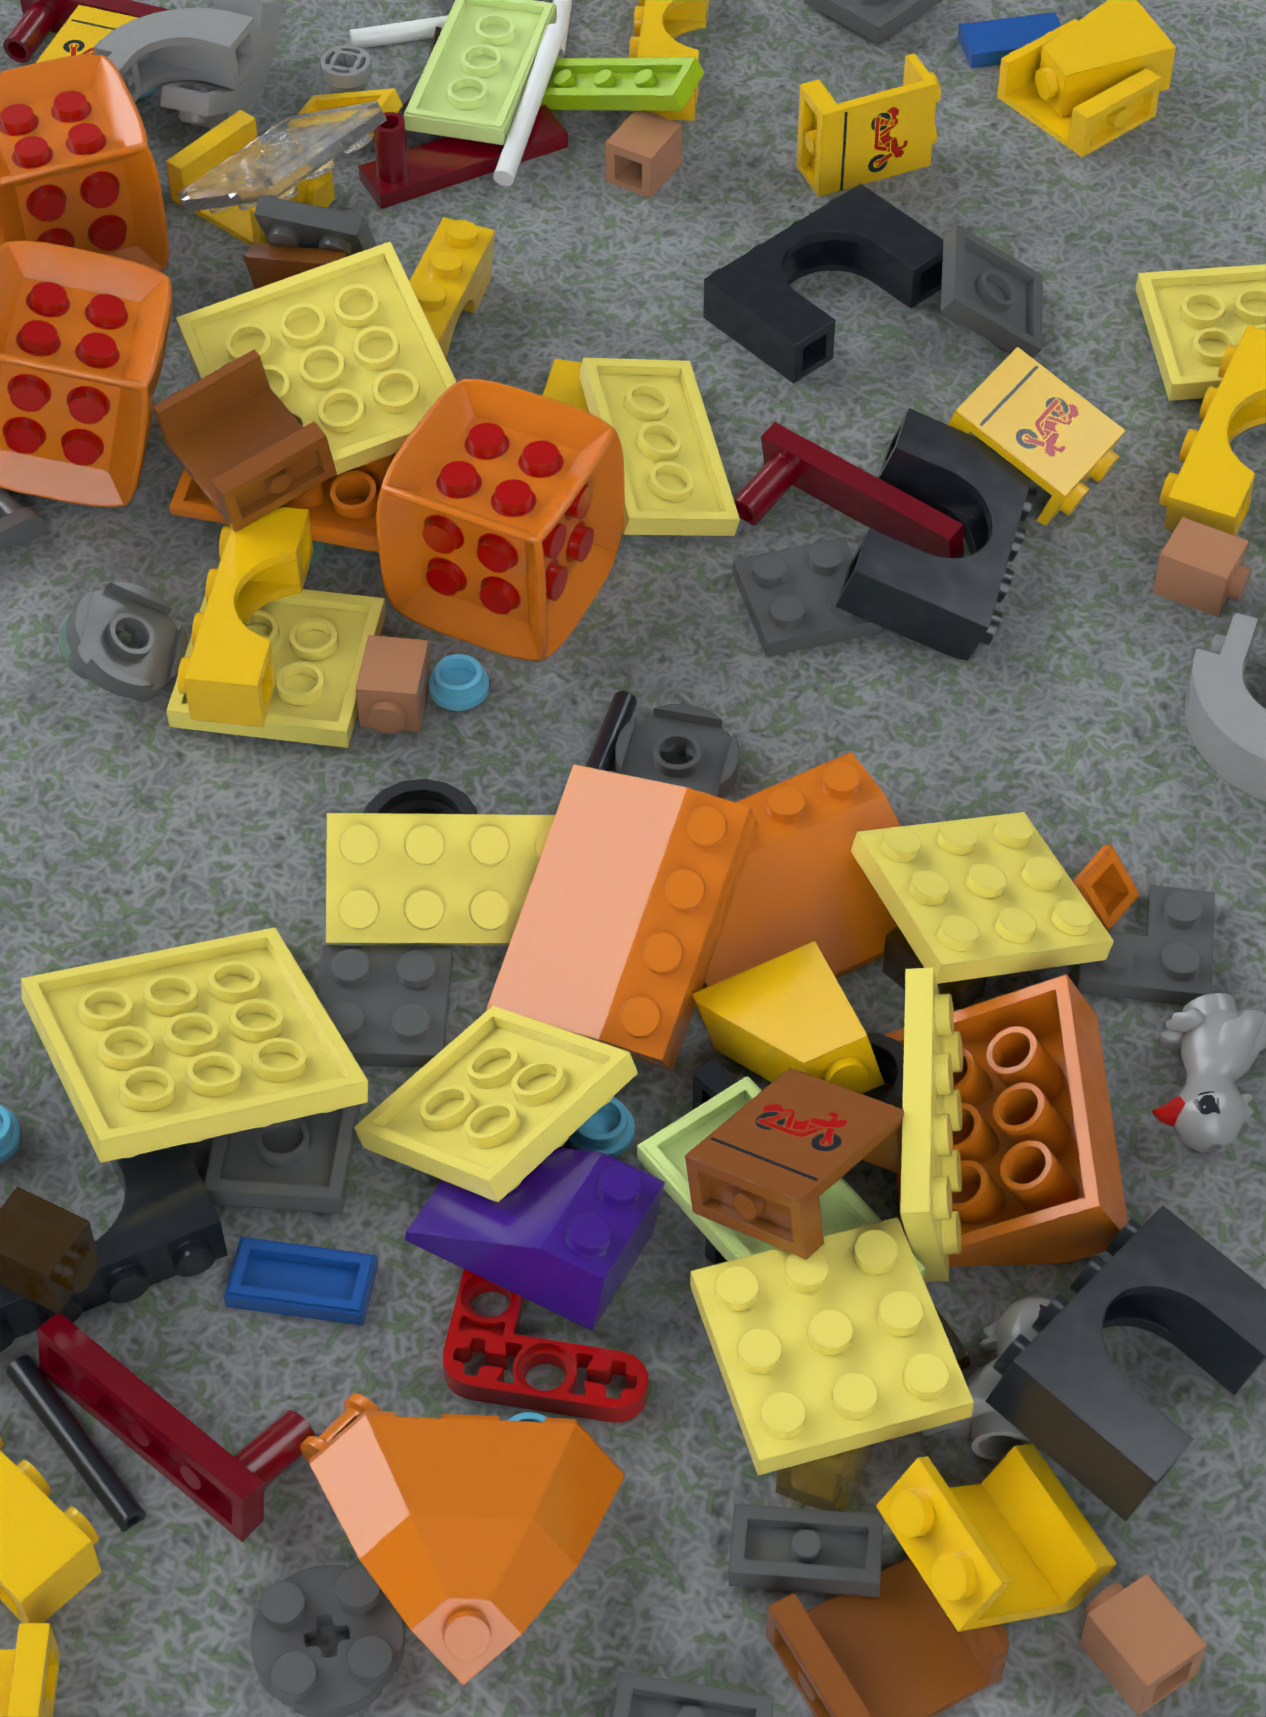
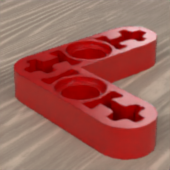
[443,1269,648,1422]

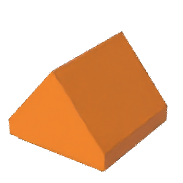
[1073,844,1140,931]

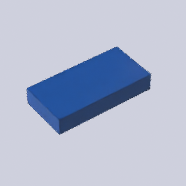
[958,12,1062,68]
[224,1237,378,1326]

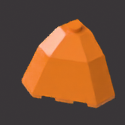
[309,1411,625,1686]

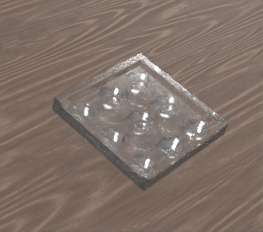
[177,101,387,215]

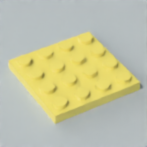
[176,241,456,476]
[21,927,368,1163]

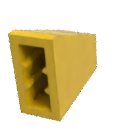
[1035,0,1176,118]
[692,941,884,1094]

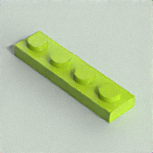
[540,57,705,111]

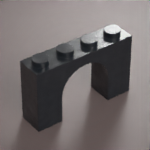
[703,183,943,384]
[835,408,1037,661]
[0,1144,228,1352]
[985,1205,1266,1522]

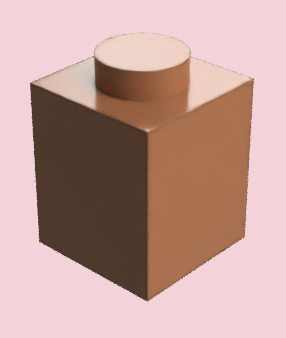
[605,111,682,198]
[1153,517,1252,617]
[356,635,431,734]
[1079,1574,1207,1716]

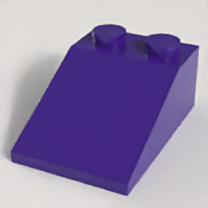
[405,1148,665,1331]

